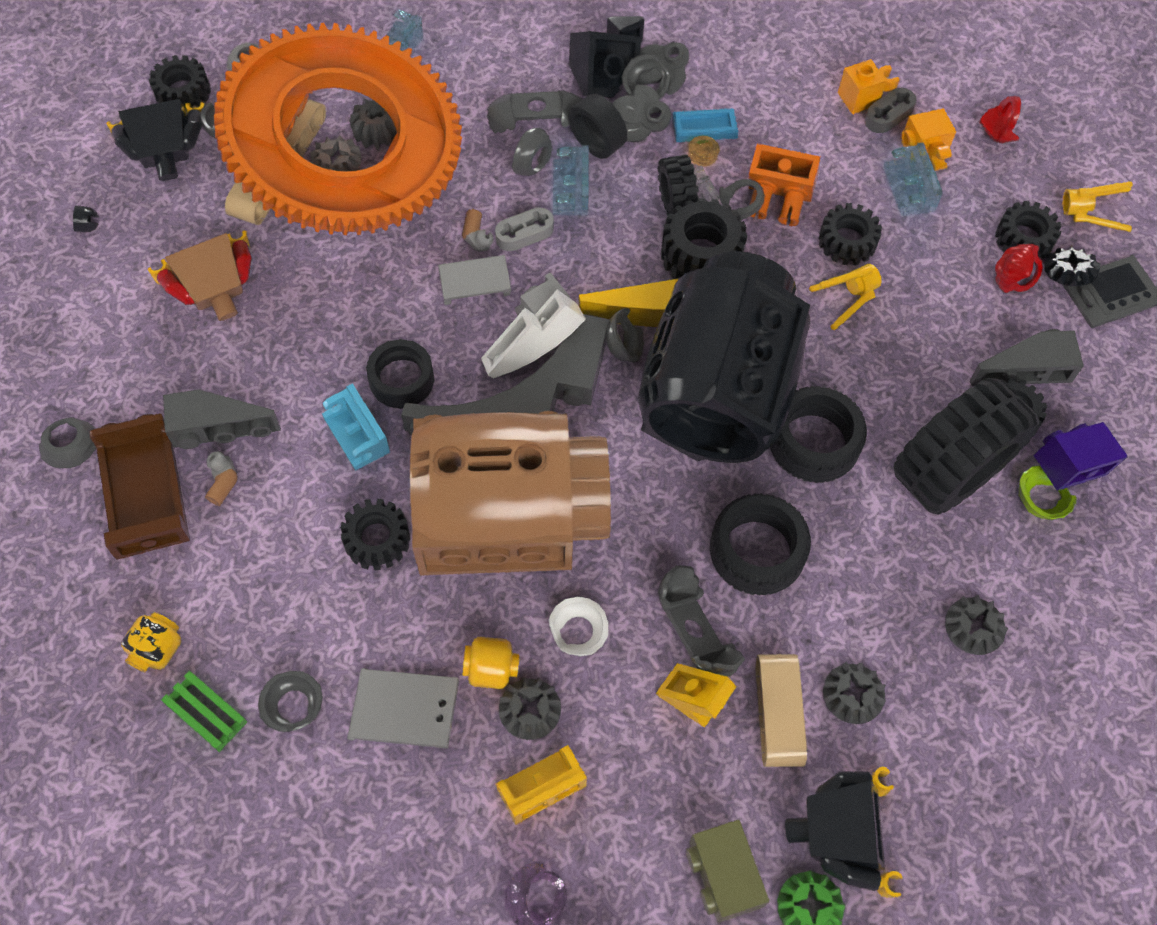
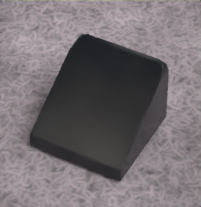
[607,16,644,43]

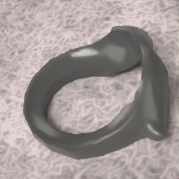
[719,179,765,221]

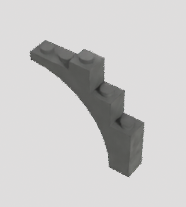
[401,314,609,435]

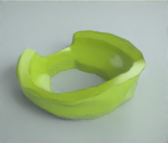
[1018,466,1077,520]

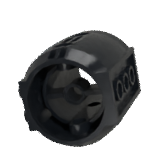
[638,251,810,463]

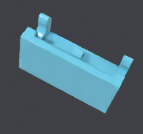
[322,383,390,471]

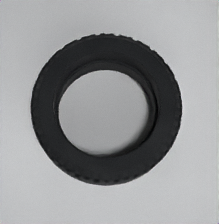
[770,386,867,483]
[710,493,811,595]

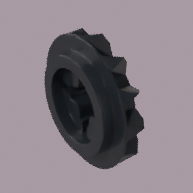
[1044,246,1101,286]

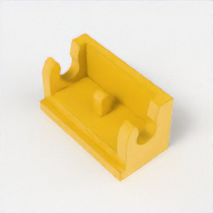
[495,745,587,825]

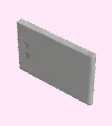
[347,668,459,749]

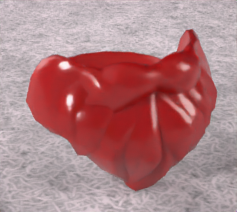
[979,96,1021,144]
[995,244,1043,294]

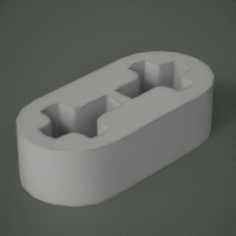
[495,207,554,251]

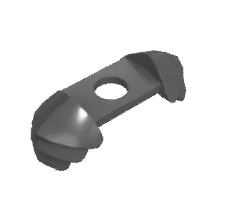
[487,90,583,134]
[658,565,745,677]

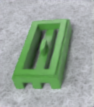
[161,670,247,752]

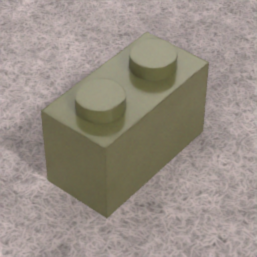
[686,819,770,923]

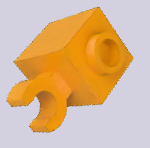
[838,59,900,114]
[901,108,956,171]

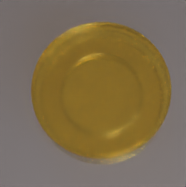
[688,136,720,166]

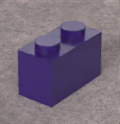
[1033,422,1128,491]

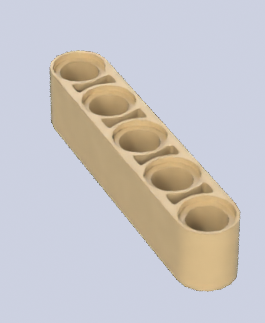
[225,99,326,225]

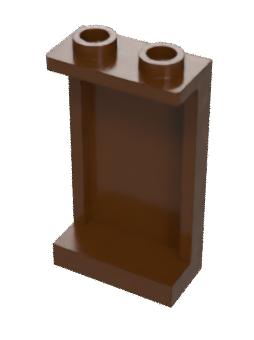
[89,414,190,560]

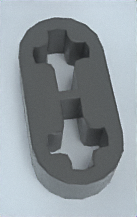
[865,88,917,133]

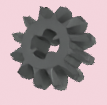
[350,98,397,150]

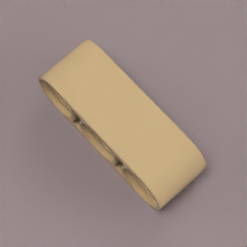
[755,654,807,767]

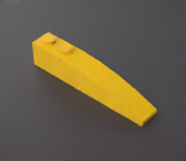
[578,279,678,327]

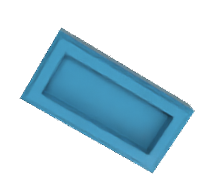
[672,108,738,142]

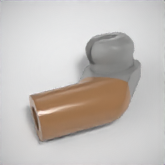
[462,209,493,252]
[205,451,238,506]

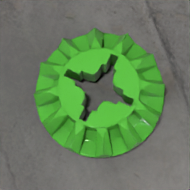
[777,870,846,925]

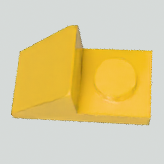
[656,663,736,727]

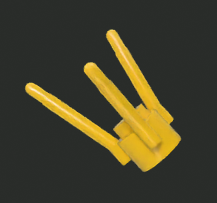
[1062,181,1133,231]
[809,263,882,330]

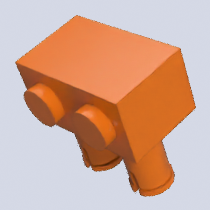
[749,143,821,226]

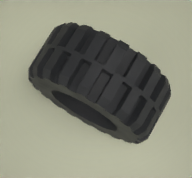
[893,378,1040,515]

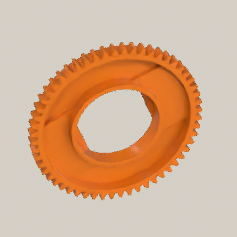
[214,23,462,236]

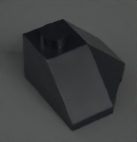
[569,31,641,98]

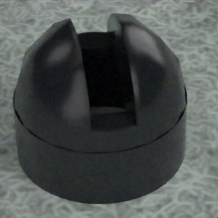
[73,205,99,233]

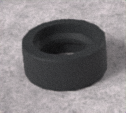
[569,94,627,159]
[366,339,435,409]

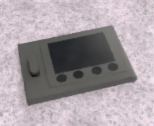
[1063,255,1157,329]

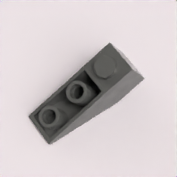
[163,389,281,449]

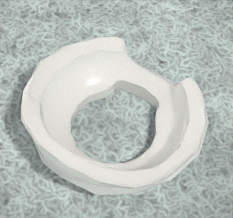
[549,597,608,656]

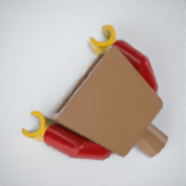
[148,230,252,321]

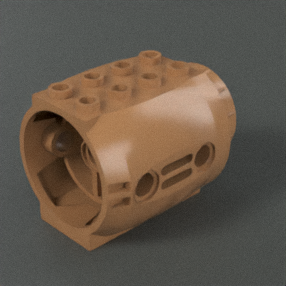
[410,411,611,575]

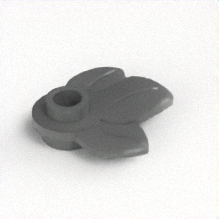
[637,42,690,95]
[612,85,671,142]

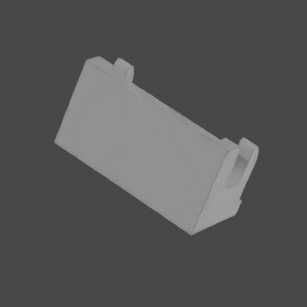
[438,255,511,305]

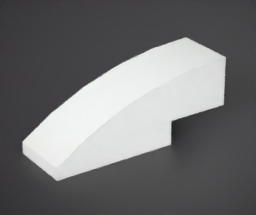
[481,289,586,378]

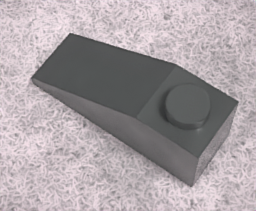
[970,329,1084,386]

